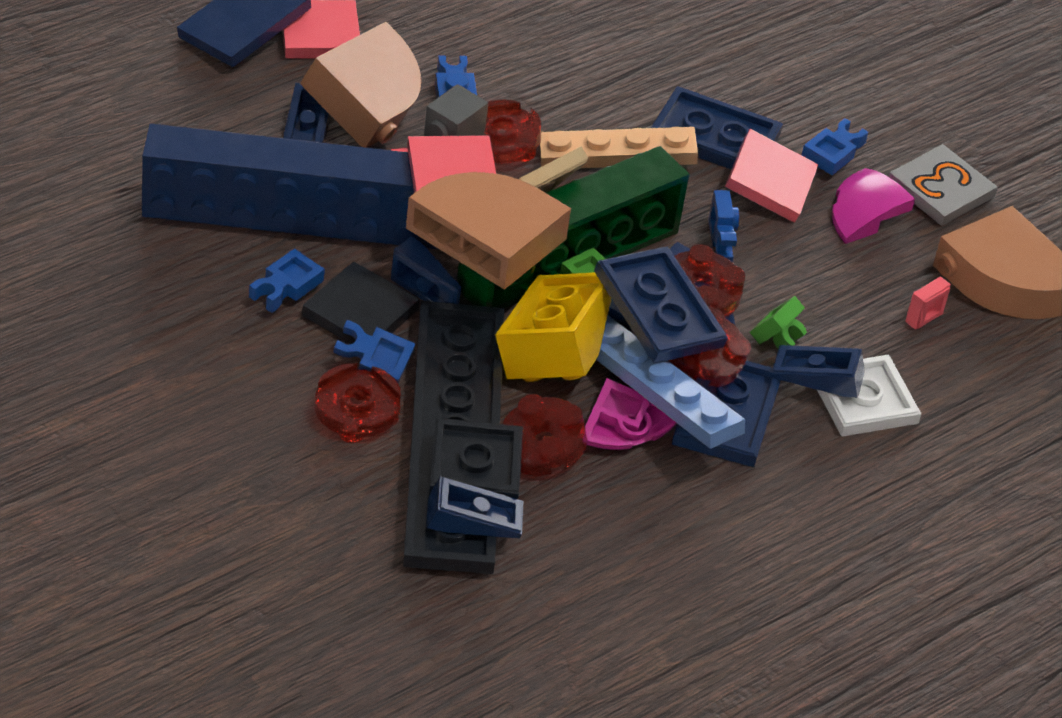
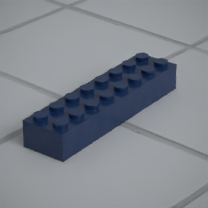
[142,123,440,250]

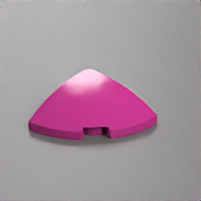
[832,168,915,244]
[579,378,677,450]

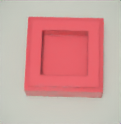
[905,276,951,330]

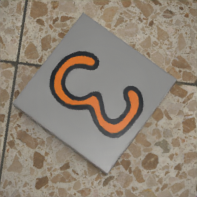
[888,144,998,226]

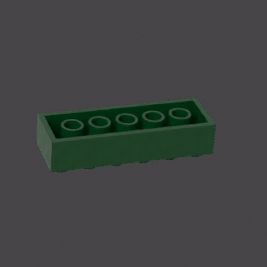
[457,146,690,308]

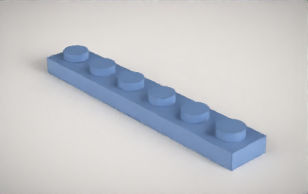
[596,315,745,449]

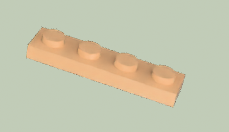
[539,127,698,168]

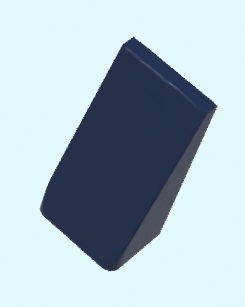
[283,82,331,143]
[391,236,461,304]
[771,345,865,398]
[426,476,523,539]

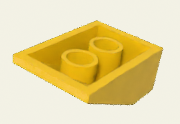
[495,272,611,382]

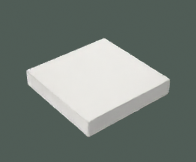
[817,355,921,437]

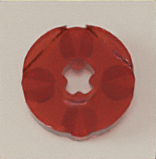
[484,100,542,163]
[674,244,746,319]
[668,306,751,387]
[314,364,401,443]
[502,394,588,476]

